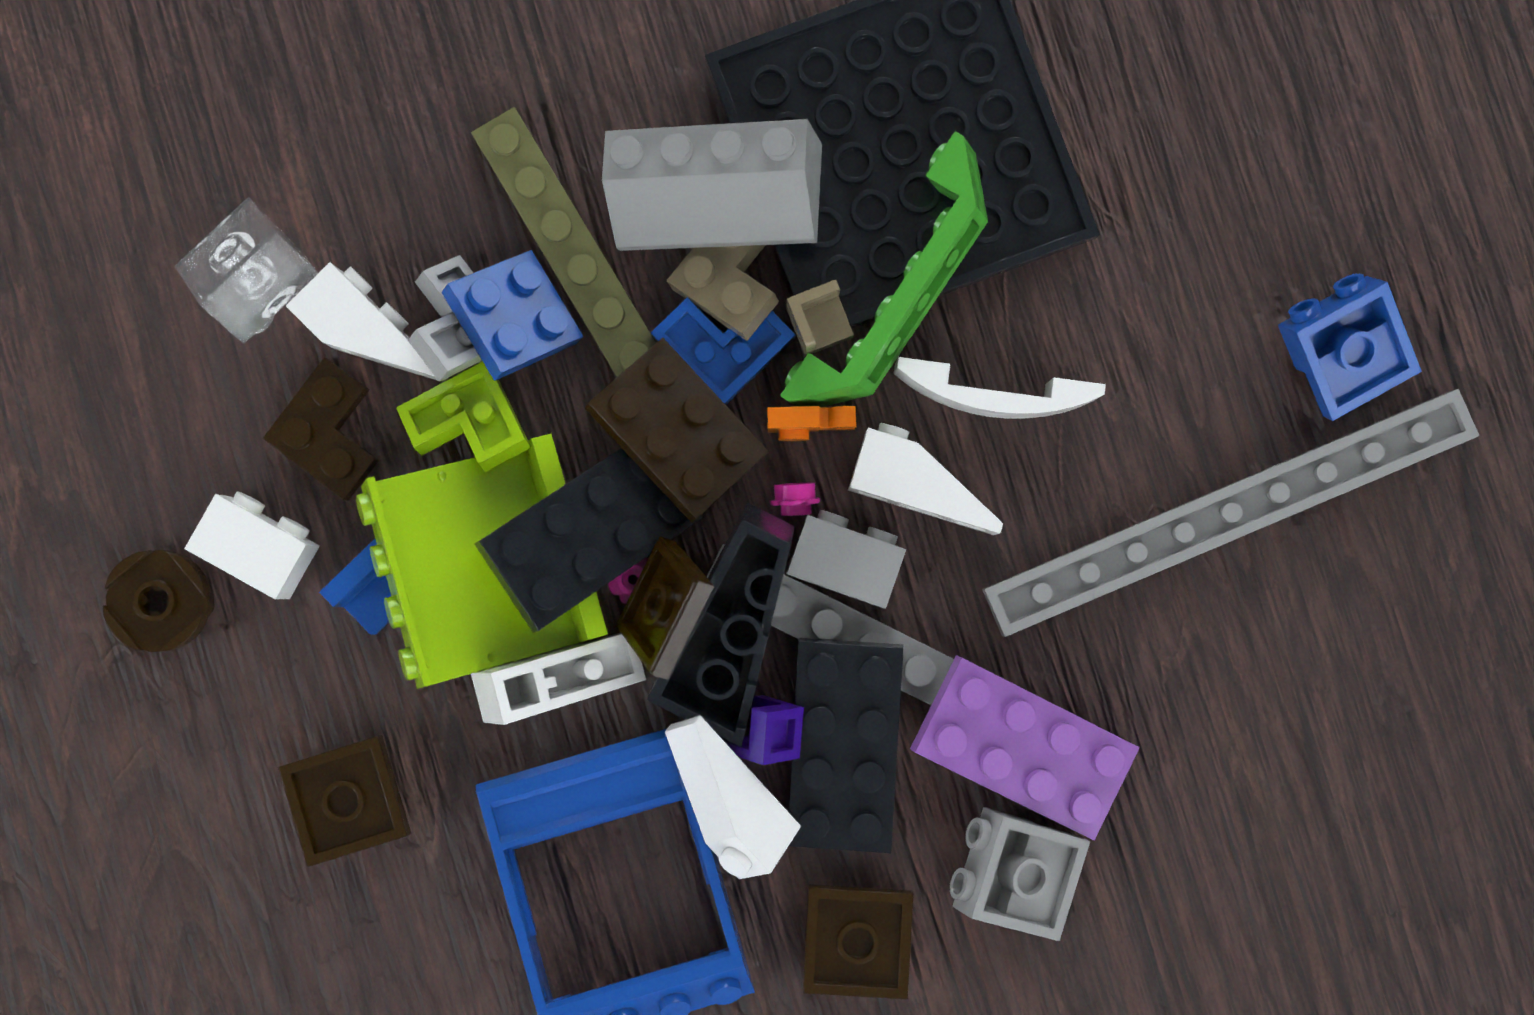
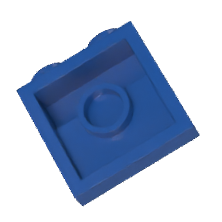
[1278,274,1422,421]

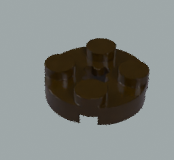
[103,550,215,652]

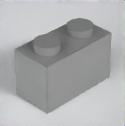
[786,510,906,609]

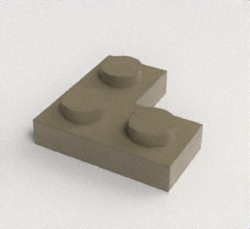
[666,245,779,341]

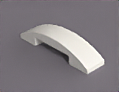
[894,357,1106,419]

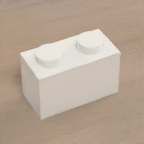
[184,491,319,599]

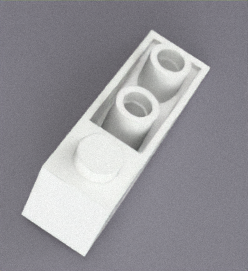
[286,262,449,382]

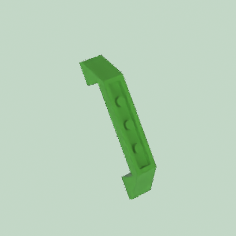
[780,131,988,407]

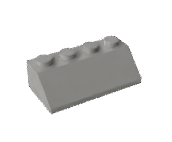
[602,119,822,251]

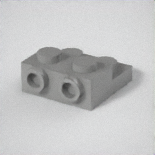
[950,807,1090,941]

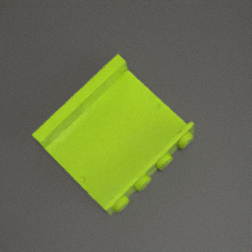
[356,434,608,689]

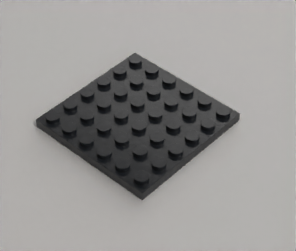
[705,0,1100,328]

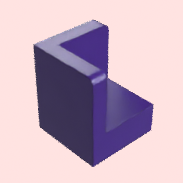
[723,695,804,765]

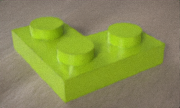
[396,361,531,472]

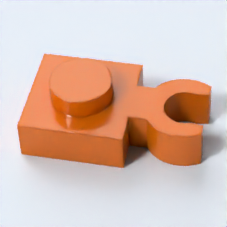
[767,406,856,442]

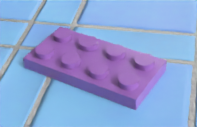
[910,655,1140,840]

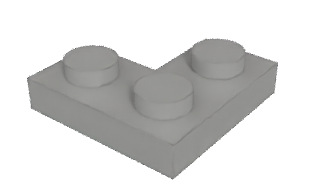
[408,255,482,382]

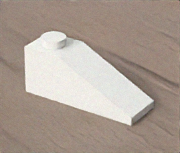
[848,423,1003,535]
[471,633,646,725]
[665,715,801,879]

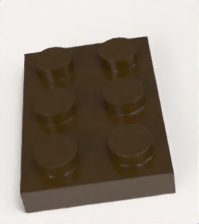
[585,337,769,523]

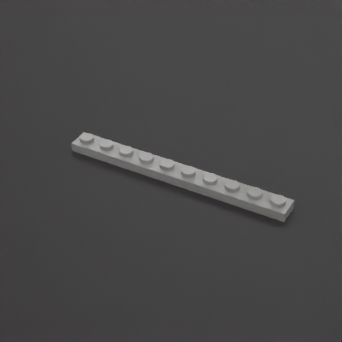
[982,389,1479,637]

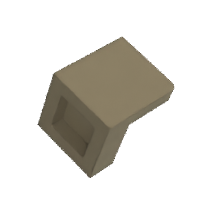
[786,280,854,357]

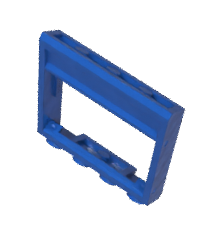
[476,729,755,1015]

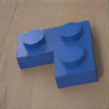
[651,297,796,405]

